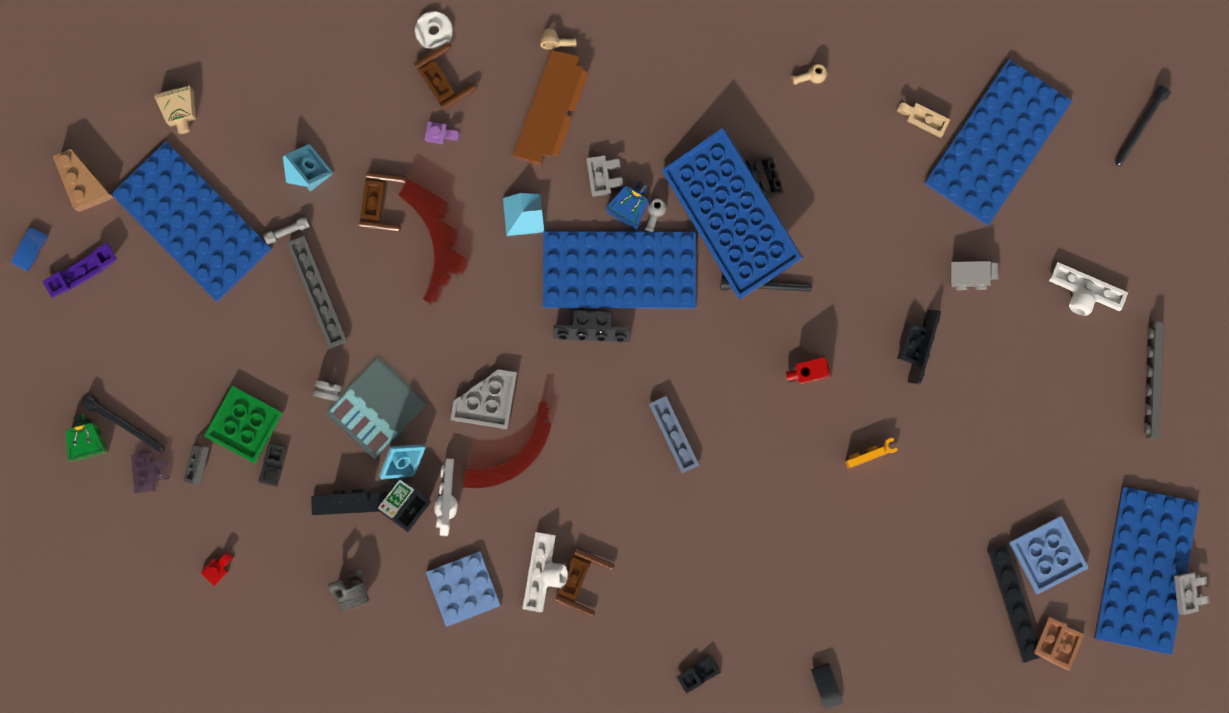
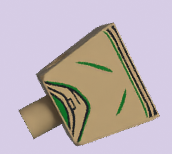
[154,86,196,134]

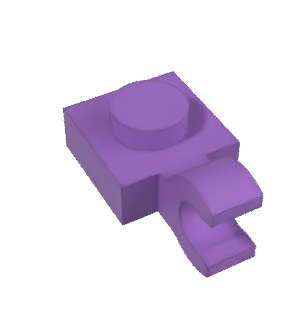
[425,122,459,144]

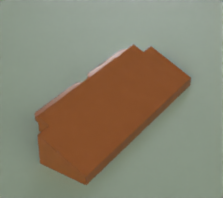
[513,50,588,166]

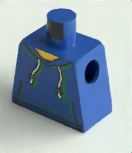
[605,181,648,230]

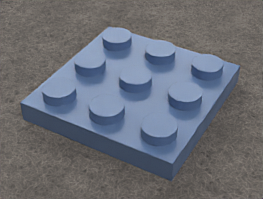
[1009,516,1088,595]
[426,551,501,627]

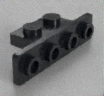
[553,310,630,343]
[897,310,941,385]
[311,489,388,515]

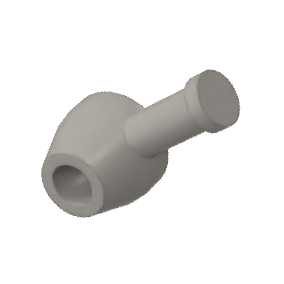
[645,198,667,232]

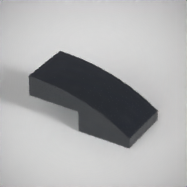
[258,443,287,487]
[676,655,721,694]
[811,663,843,709]

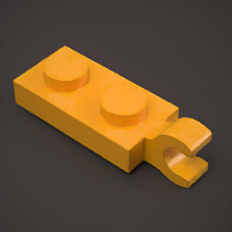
[845,438,898,469]

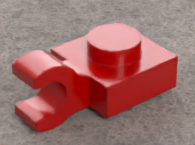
[201,552,234,586]

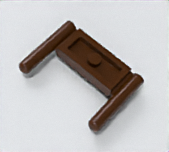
[414,43,478,110]
[359,171,408,232]
[554,548,615,617]

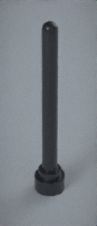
[1115,85,1171,166]
[720,275,812,292]
[82,394,165,452]

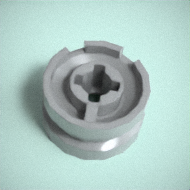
[312,380,342,402]

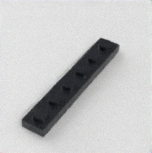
[987,545,1042,663]

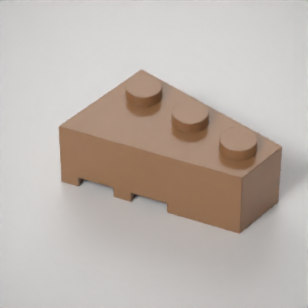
[53,149,114,212]

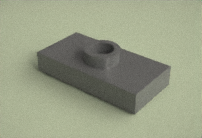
[184,444,209,485]

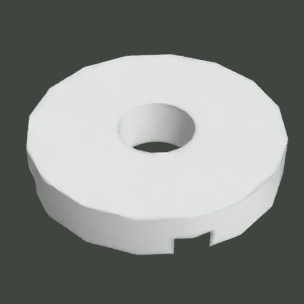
[415,11,453,50]

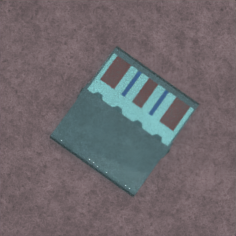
[326,358,427,459]

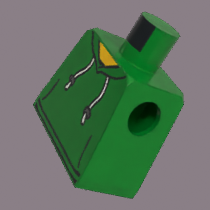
[66,414,109,461]

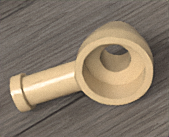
[540,29,576,49]
[791,64,827,85]

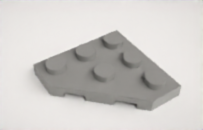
[450,369,517,430]

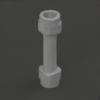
[263,216,310,244]

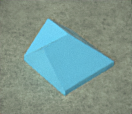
[283,144,333,192]
[503,193,544,236]
[379,445,426,479]

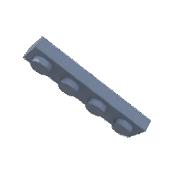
[649,396,699,474]

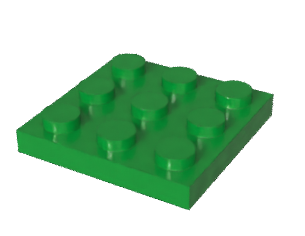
[204,386,283,464]

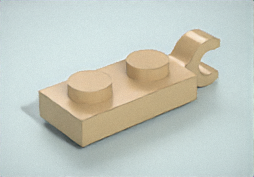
[897,102,950,138]

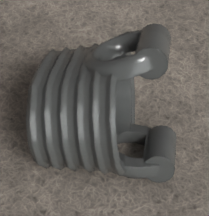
[328,571,370,612]

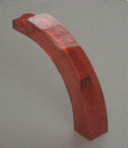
[463,402,552,489]

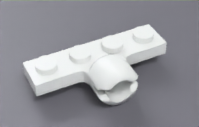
[1049,262,1128,316]
[434,459,458,536]
[522,532,568,612]

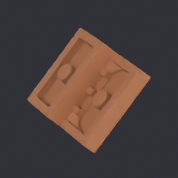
[1034,617,1084,671]

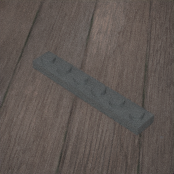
[287,236,348,349]
[1144,322,1163,439]

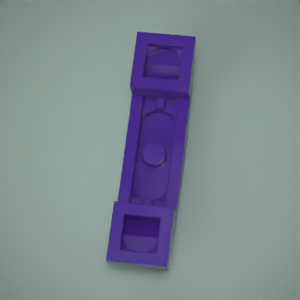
[42,243,117,298]

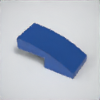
[11,227,48,272]

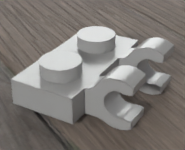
[586,156,624,197]
[1174,572,1209,615]

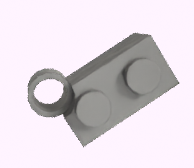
[951,261,999,290]

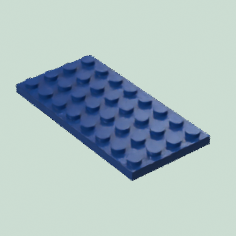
[924,59,1072,226]
[662,128,803,299]
[111,142,272,302]
[543,232,696,309]
[1094,487,1199,655]

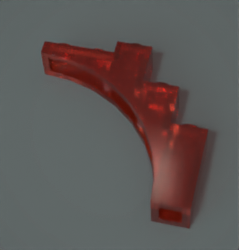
[398,179,468,305]

